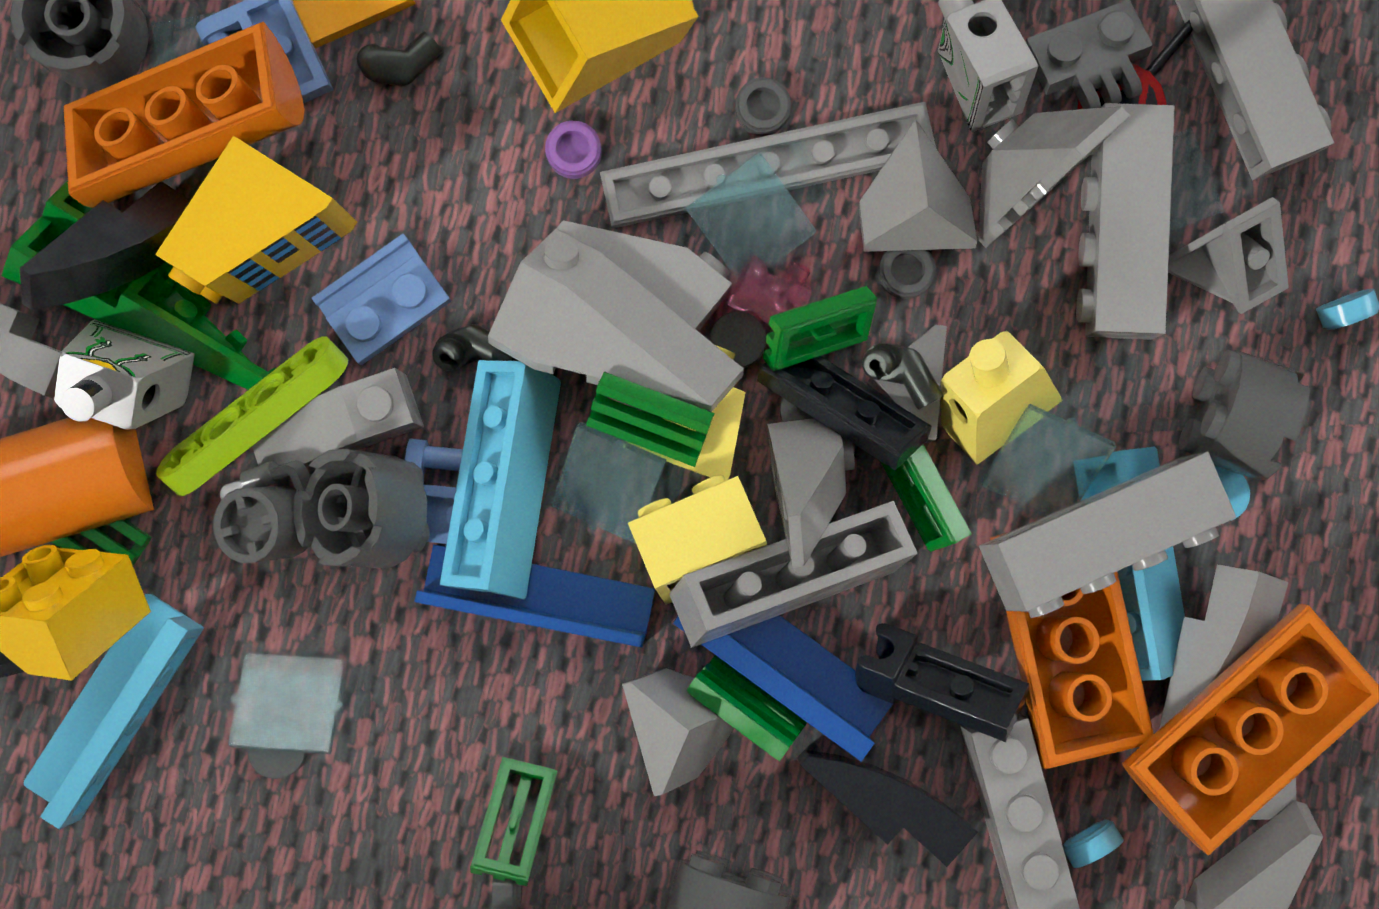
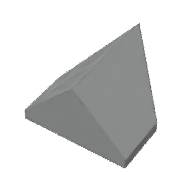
[859,119,977,252]
[1168,197,1289,314]
[622,668,735,796]

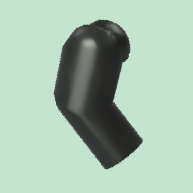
[357,31,443,86]
[432,324,515,371]
[862,343,943,410]

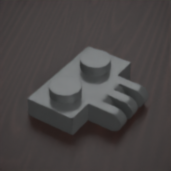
[1026,0,1153,109]

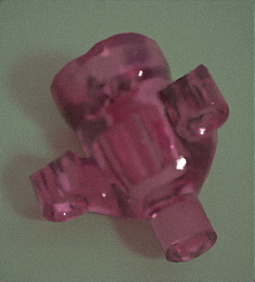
[727,254,812,323]

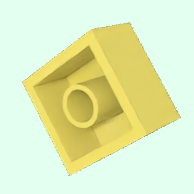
[628,475,767,605]

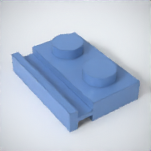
[312,234,452,366]

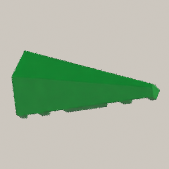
[1,181,276,390]

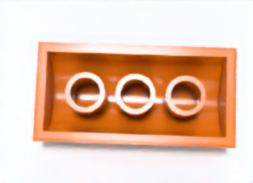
[64,21,304,208]
[0,418,154,557]
[990,532,1154,769]
[1122,604,1379,856]

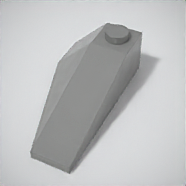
[979,106,1131,248]
[488,229,744,412]

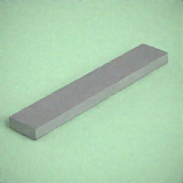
[600,102,936,229]

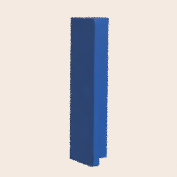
[414,544,655,647]
[673,615,893,762]

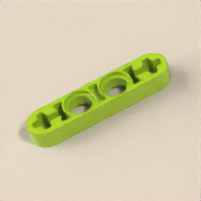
[156,336,348,496]

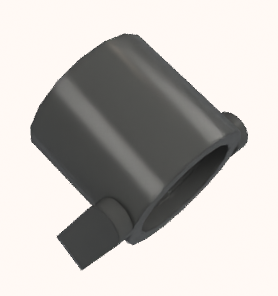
[213,460,310,563]

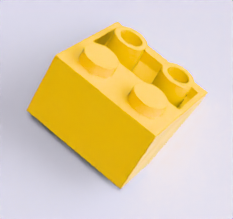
[0,545,151,681]

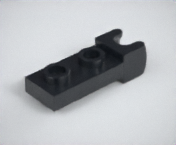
[856,623,1029,742]

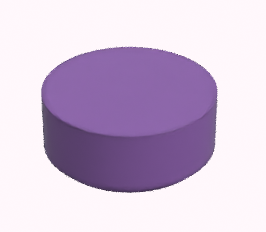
[545,121,602,179]

